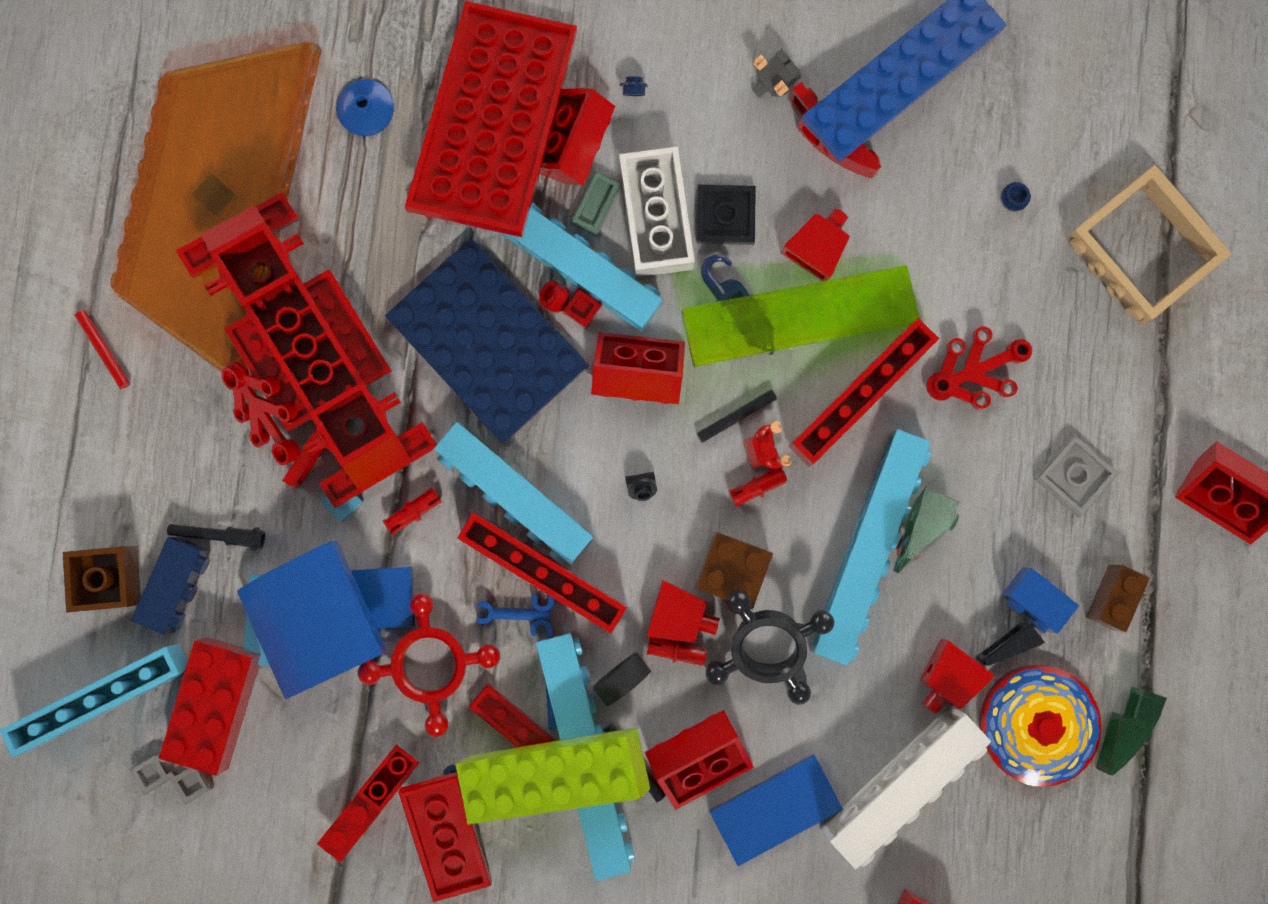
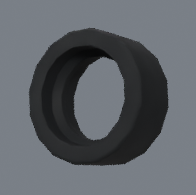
[593,652,651,707]

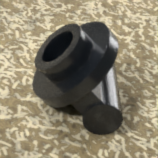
[625,471,657,501]

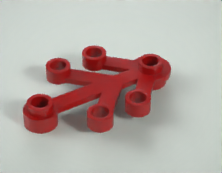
[926,326,1033,410]
[221,361,300,465]

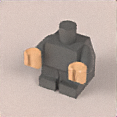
[752,48,801,98]

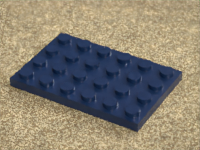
[384,238,589,445]

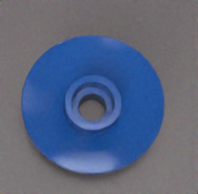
[336,79,394,136]

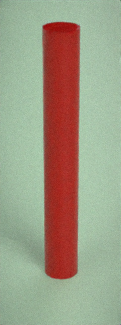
[74,310,131,389]

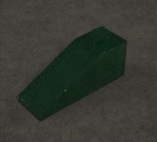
[893,487,959,573]

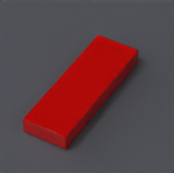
[468,682,556,748]

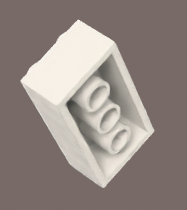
[619,146,695,277]

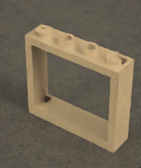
[1065,165,1232,325]

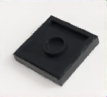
[696,184,756,245]

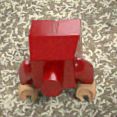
[743,421,792,469]

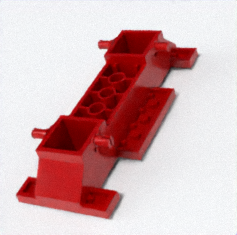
[175,192,437,509]

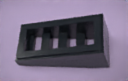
[976,622,1045,666]

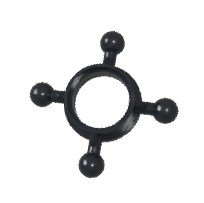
[705,590,835,705]

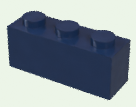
[131,537,210,635]

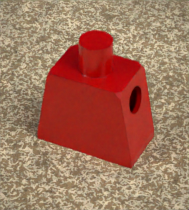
[781,208,850,284]
[646,580,720,642]
[920,638,995,715]

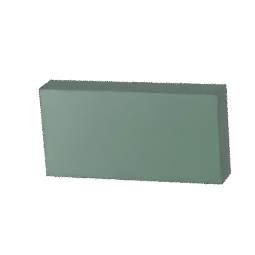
[571,171,621,236]

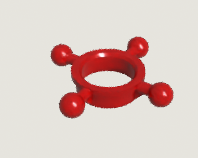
[357,593,500,737]

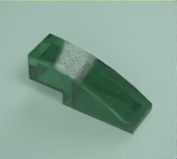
[1096,687,1167,776]

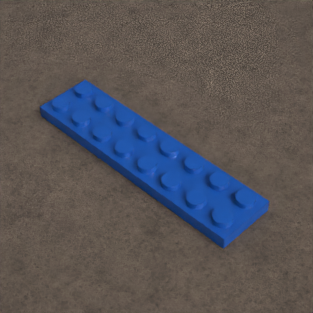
[801,0,1007,163]

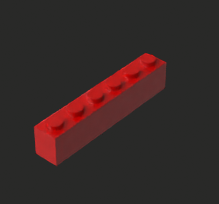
[788,318,940,467]
[457,513,627,634]

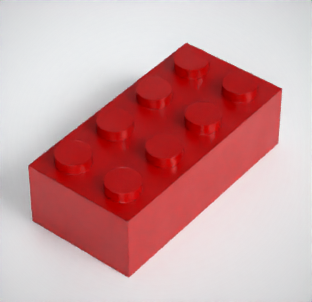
[158,637,261,776]

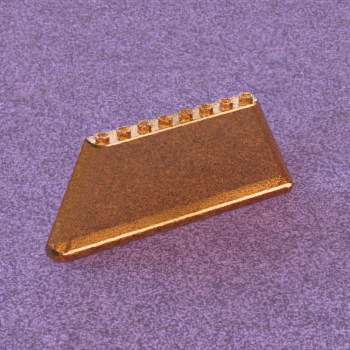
[110,41,322,373]

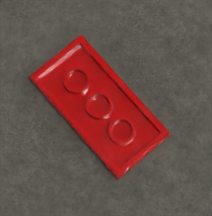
[398,772,492,903]

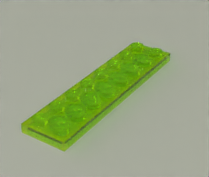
[681,265,920,368]

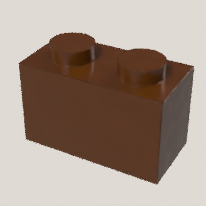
[1085,564,1150,633]

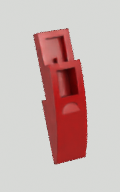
[789,82,882,179]
[317,744,419,863]

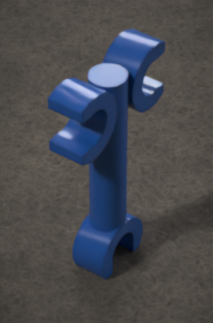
[476,594,555,637]

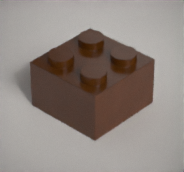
[695,532,773,610]
[62,546,141,613]

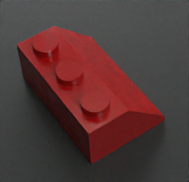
[540,88,616,186]
[591,332,685,405]
[1175,441,1268,545]
[644,710,754,810]

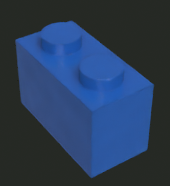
[1001,567,1079,634]

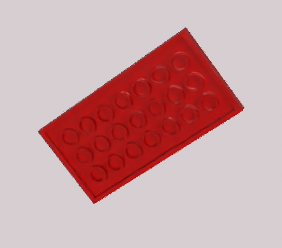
[405,1,577,238]

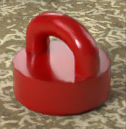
[539,280,569,313]

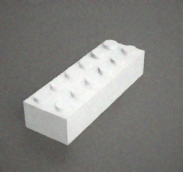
[820,706,991,870]

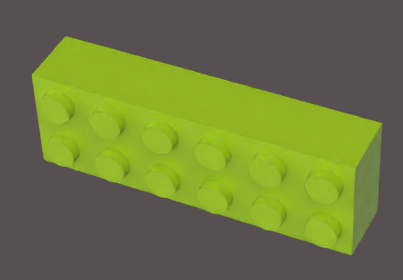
[456,728,650,825]

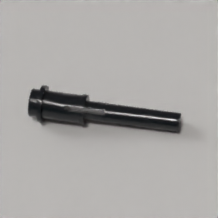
[167,524,266,551]

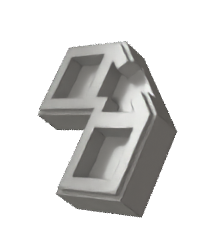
[129,752,214,805]

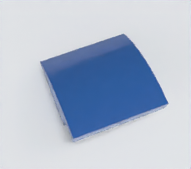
[237,541,388,700]

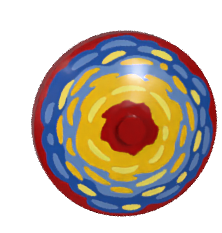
[979,665,1102,787]

